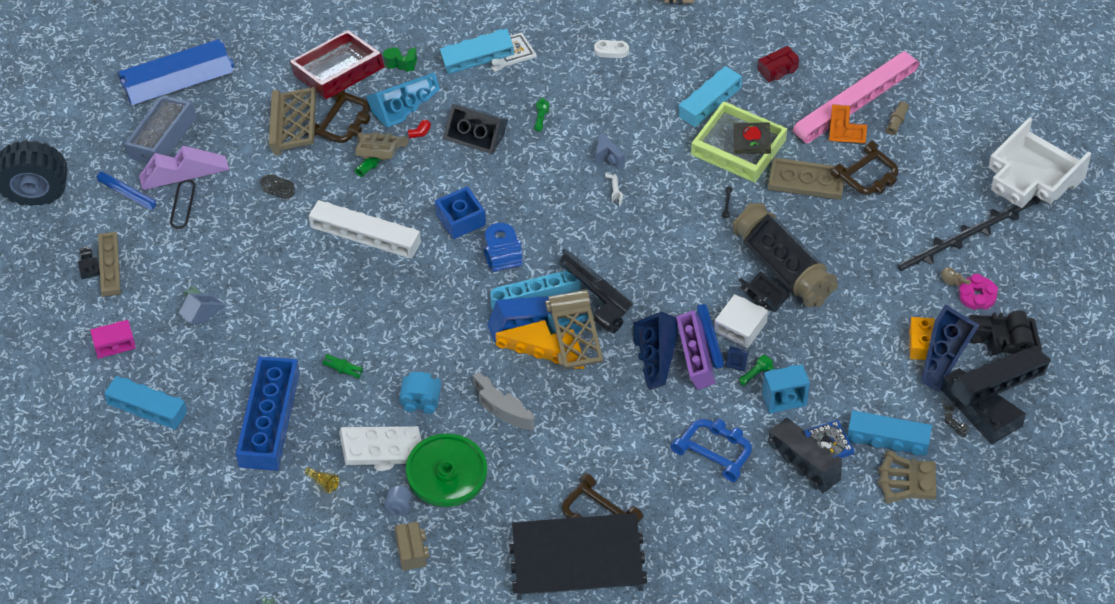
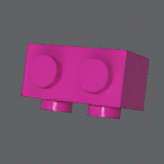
[90,320,136,359]

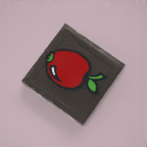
[733,122,771,154]

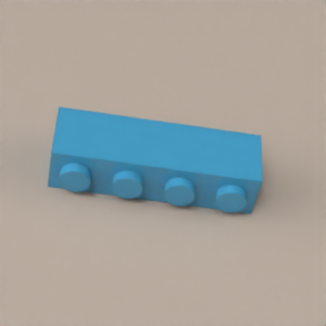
[104,376,187,430]
[847,410,932,456]

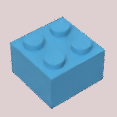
[762,364,810,414]

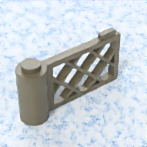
[545,289,603,369]

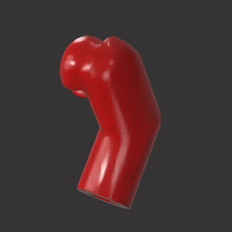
[408,119,431,138]

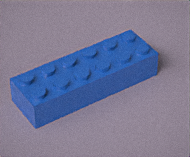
[236,356,300,471]

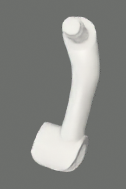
[605,173,623,205]

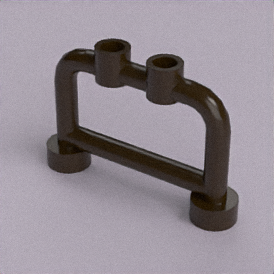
[306,90,371,143]
[831,140,899,195]
[562,473,644,523]

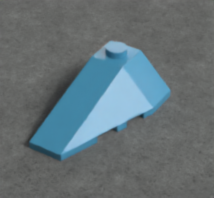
[366,72,440,127]

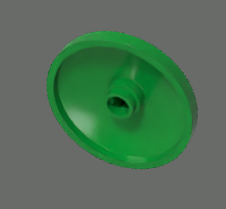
[406,433,487,507]

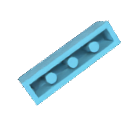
[440,29,515,74]
[679,66,742,127]

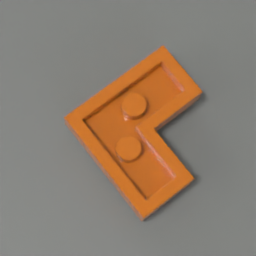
[829,104,867,143]

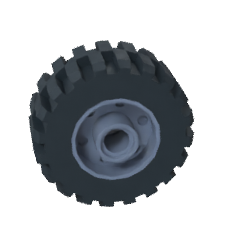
[0,140,68,206]

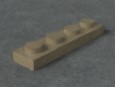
[98,232,121,297]

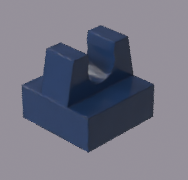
[726,346,749,371]

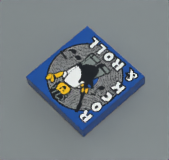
[804,420,854,458]

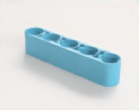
[490,271,581,309]

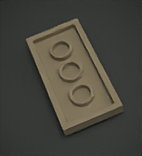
[768,158,846,200]

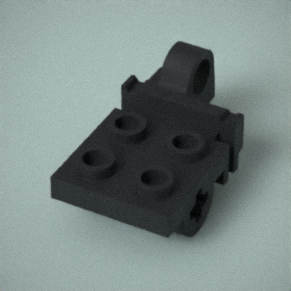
[969,310,1042,355]

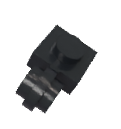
[78,246,100,279]

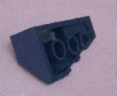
[921,305,979,392]
[634,311,678,390]

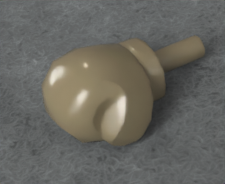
[941,267,971,286]

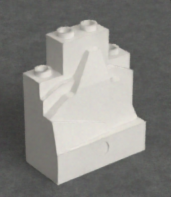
[989,118,1091,208]

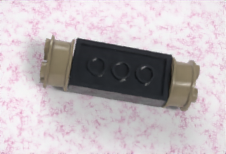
[732,203,838,307]

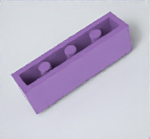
[676,310,716,390]

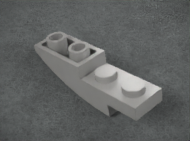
[473,372,535,431]

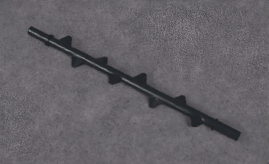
[897,195,1042,271]

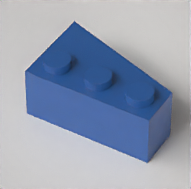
[487,296,551,342]

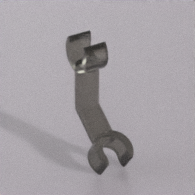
[942,399,969,438]

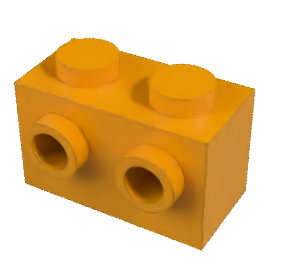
[909,317,935,360]

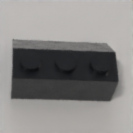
[443,104,508,154]

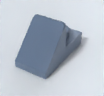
[596,133,625,169]

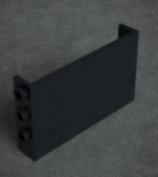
[509,513,647,600]

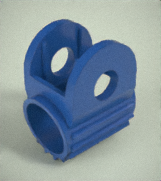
[483,223,523,272]

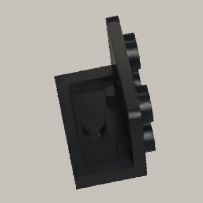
[738,271,790,312]

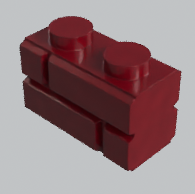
[757,46,799,82]

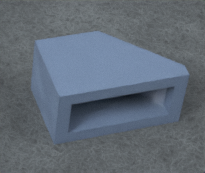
[179,294,225,325]

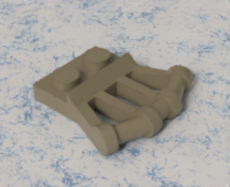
[356,132,408,160]
[878,450,936,504]

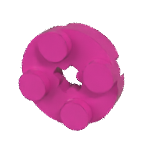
[959,274,998,310]

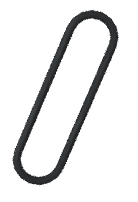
[170,179,196,229]

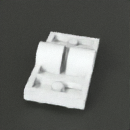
[339,426,421,471]

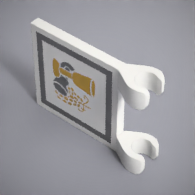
[491,33,537,72]

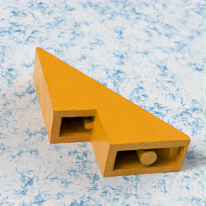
[495,320,584,369]

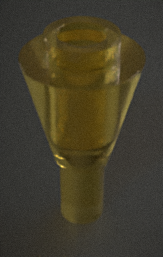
[305,467,339,493]

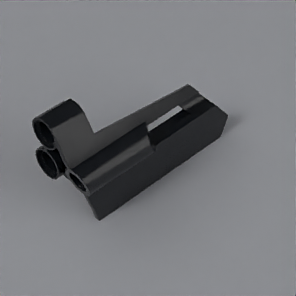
[559,249,634,334]

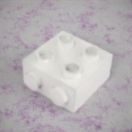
[714,294,768,348]

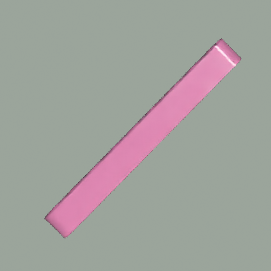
[792,51,919,144]

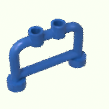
[670,418,752,482]

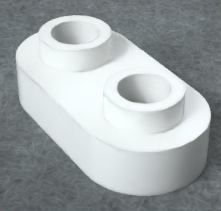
[594,40,629,58]

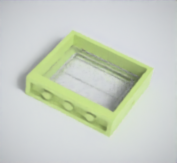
[691,101,787,183]

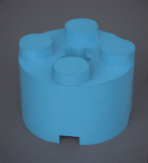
[399,372,442,414]

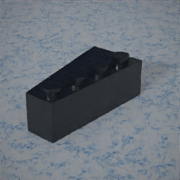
[941,368,1026,445]
[768,418,842,493]

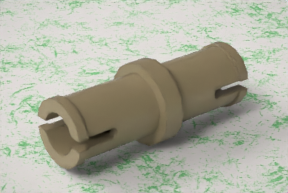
[886,101,909,135]

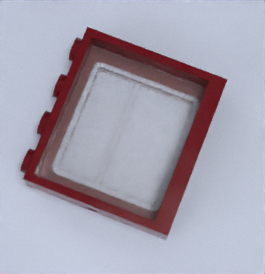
[290,30,385,99]

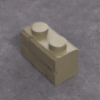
[394,522,430,571]

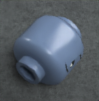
[384,485,413,516]

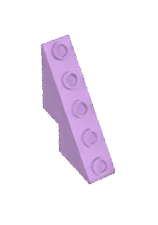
[139,146,229,190]

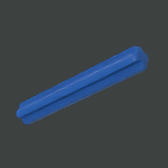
[96,171,157,210]
[697,304,724,369]

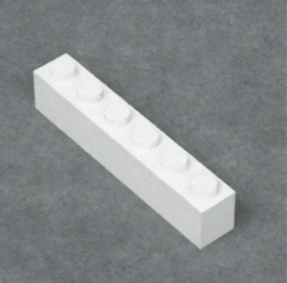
[309,200,421,259]

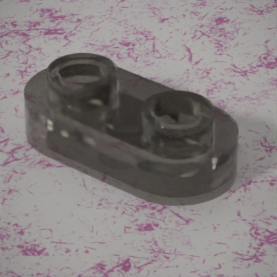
[260,174,295,199]

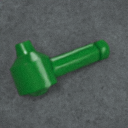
[534,98,549,132]
[739,354,775,386]

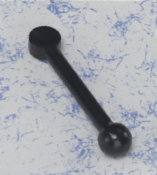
[722,186,733,218]

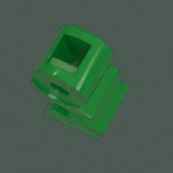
[383,47,417,72]

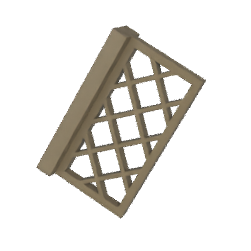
[269,87,316,155]

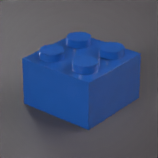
[435,186,486,239]

